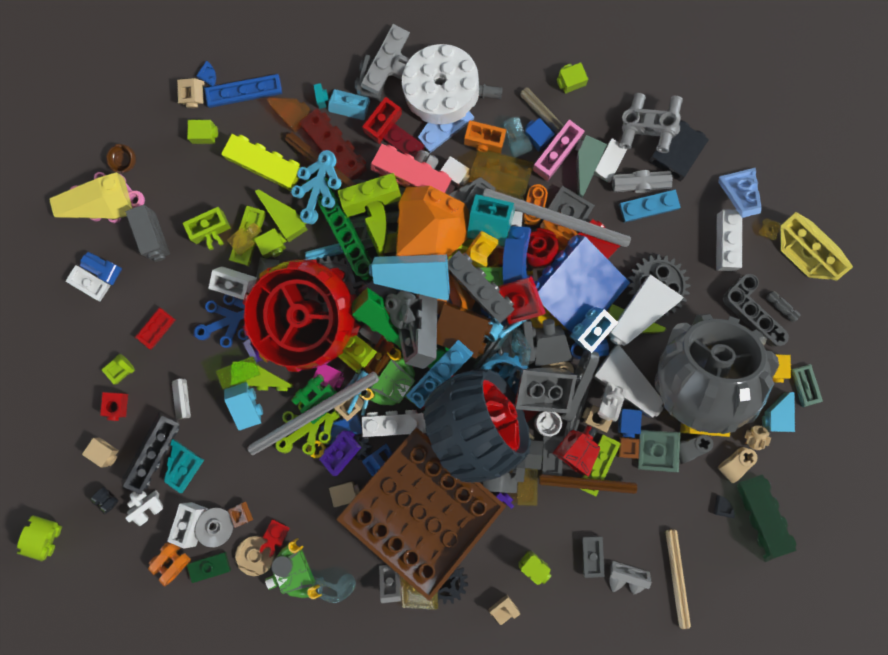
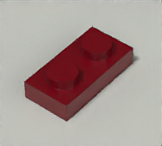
[383,123,425,159]

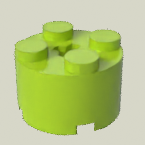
[17,515,62,561]

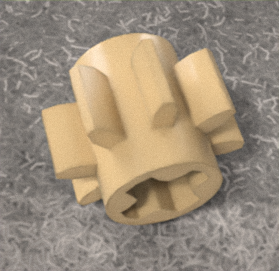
[745,426,771,450]

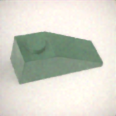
[575,135,607,198]

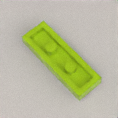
[229,206,266,266]
[581,435,621,496]

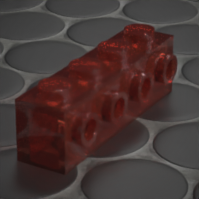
[300,108,367,181]

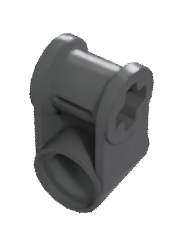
[679,435,713,464]

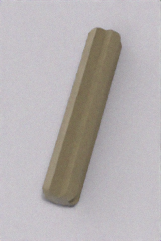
[520,87,564,134]

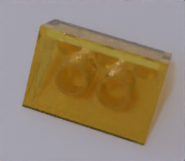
[468,151,533,200]

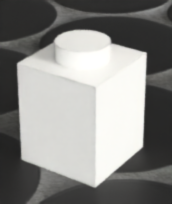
[440,156,470,189]

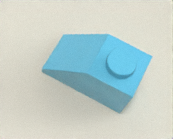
[762,392,795,432]

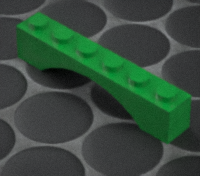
[352,287,449,369]

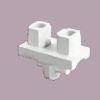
[598,382,627,421]
[126,490,163,526]

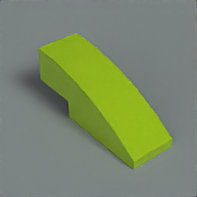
[365,201,388,257]

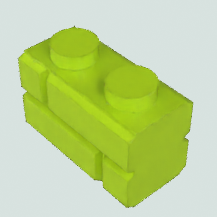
[518,550,551,585]

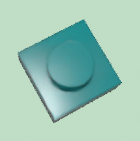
[314,83,329,109]

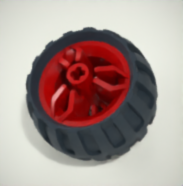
[423,369,531,483]

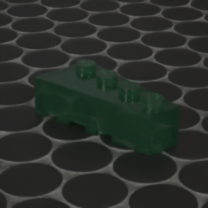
[737,474,797,562]

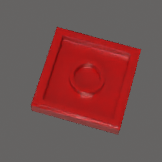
[498,276,546,324]

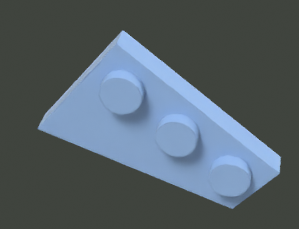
[418,111,474,153]
[719,168,761,218]

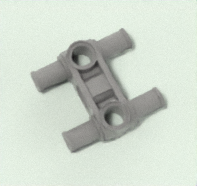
[619,93,683,153]

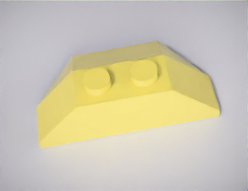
[781,212,853,280]

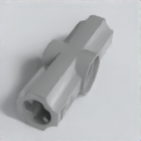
[612,170,673,193]

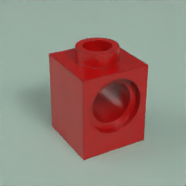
[100,392,128,421]

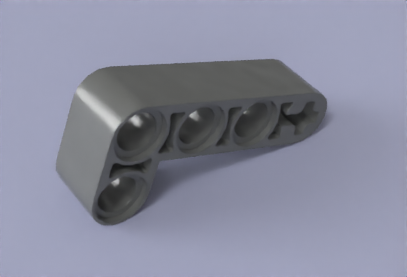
[723,274,789,347]

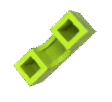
[338,173,402,217]

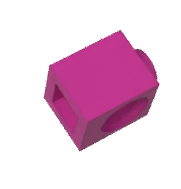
[313,364,344,390]

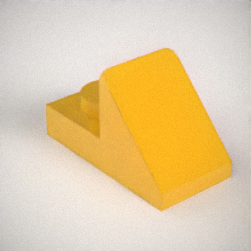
[465,231,498,268]

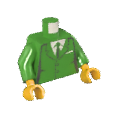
[359,346,416,405]
[265,538,322,599]

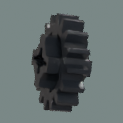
[437,567,468,604]

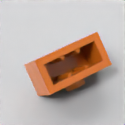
[464,120,507,154]

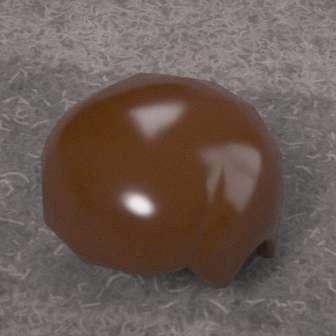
[106,144,136,173]

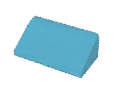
[328,89,370,120]

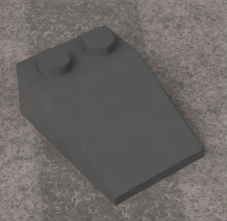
[514,368,577,414]

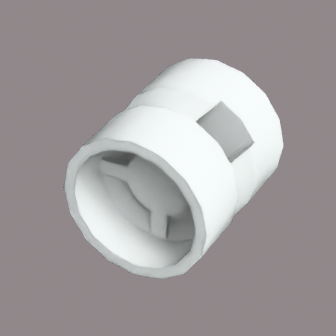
[534,411,562,436]

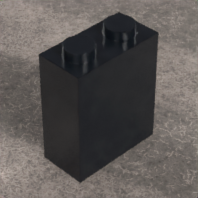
[649,120,709,182]

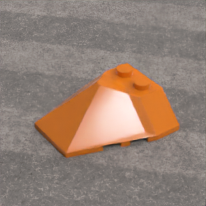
[396,185,470,259]

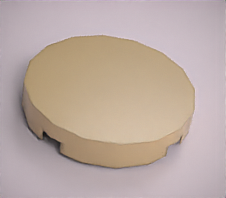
[235,536,276,576]

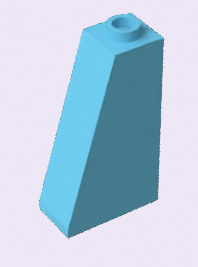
[369,254,450,300]

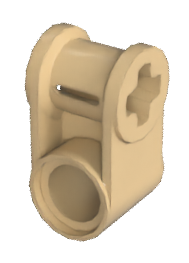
[718,447,757,483]

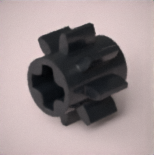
[353,436,373,460]

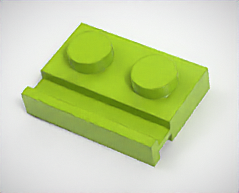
[338,335,377,374]

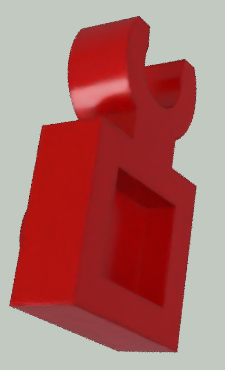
[259,519,290,558]

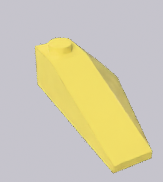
[49,172,133,219]

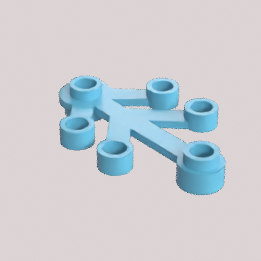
[291,150,341,224]

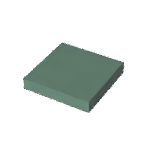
[638,430,680,472]

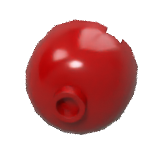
[526,228,559,268]

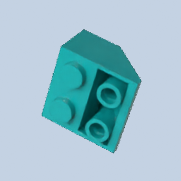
[467,194,515,247]

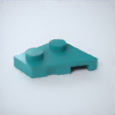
[164,439,204,493]

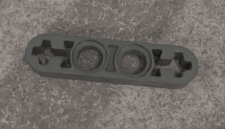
[558,350,599,421]

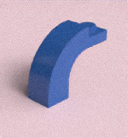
[503,226,531,284]

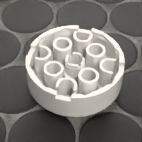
[402,44,479,125]

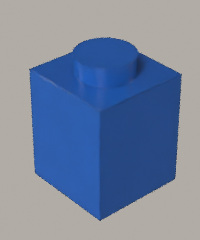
[524,118,555,152]
[618,409,642,438]

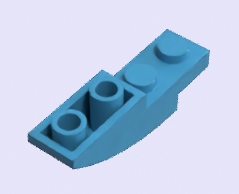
[406,340,473,409]

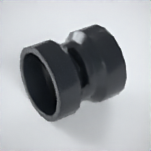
[90,487,119,515]

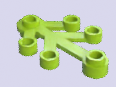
[276,402,340,455]

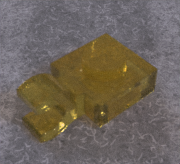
[227,223,262,256]

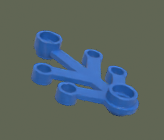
[194,294,249,348]

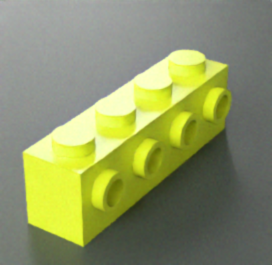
[222,134,300,191]

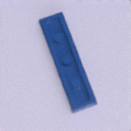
[204,74,283,108]

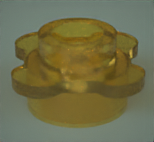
[759,218,781,240]

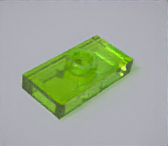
[216,356,261,389]

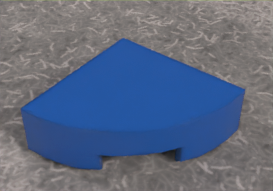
[196,60,216,87]

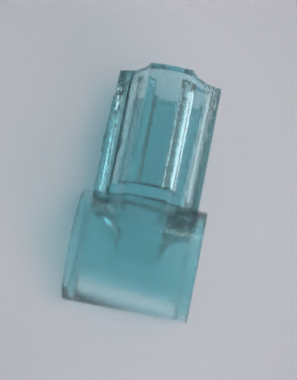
[503,117,532,158]

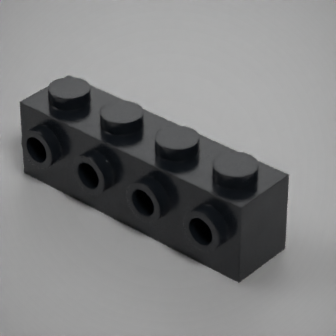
[121,411,180,494]

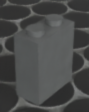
[125,204,170,262]

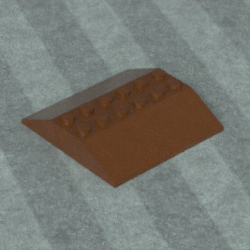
[336,427,506,601]

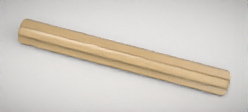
[666,529,691,629]

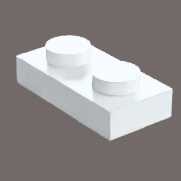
[66,265,111,302]

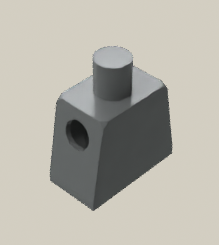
[533,319,572,366]

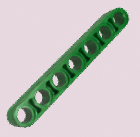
[306,170,373,282]

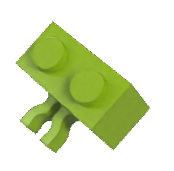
[183,207,231,250]

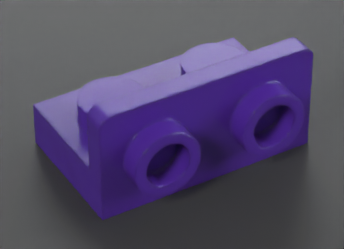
[319,431,361,476]

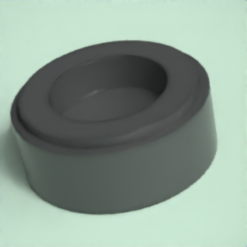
[272,556,293,577]

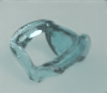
[315,574,356,603]

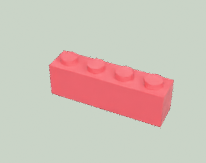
[371,144,452,193]

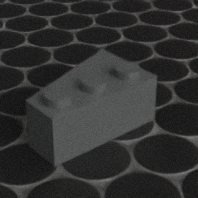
[397,294,437,369]

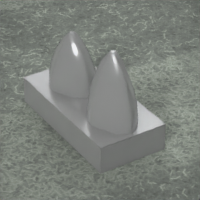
[610,561,652,594]

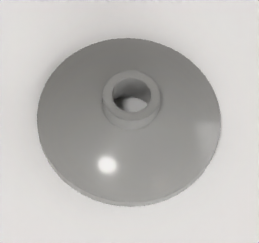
[195,508,233,547]

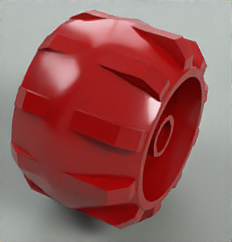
[242,259,360,372]

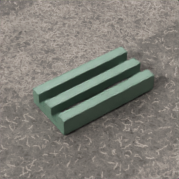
[791,364,823,407]

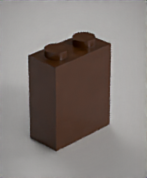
[437,302,493,358]

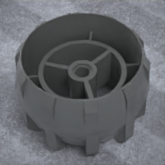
[655,314,779,434]

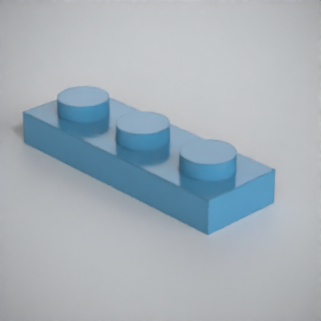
[619,190,681,223]

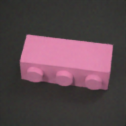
[533,120,584,182]

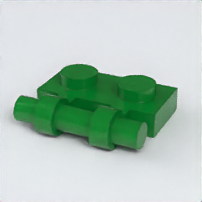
[292,374,337,425]

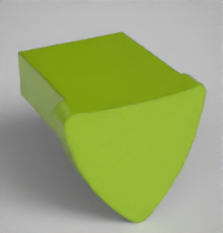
[102,353,135,385]

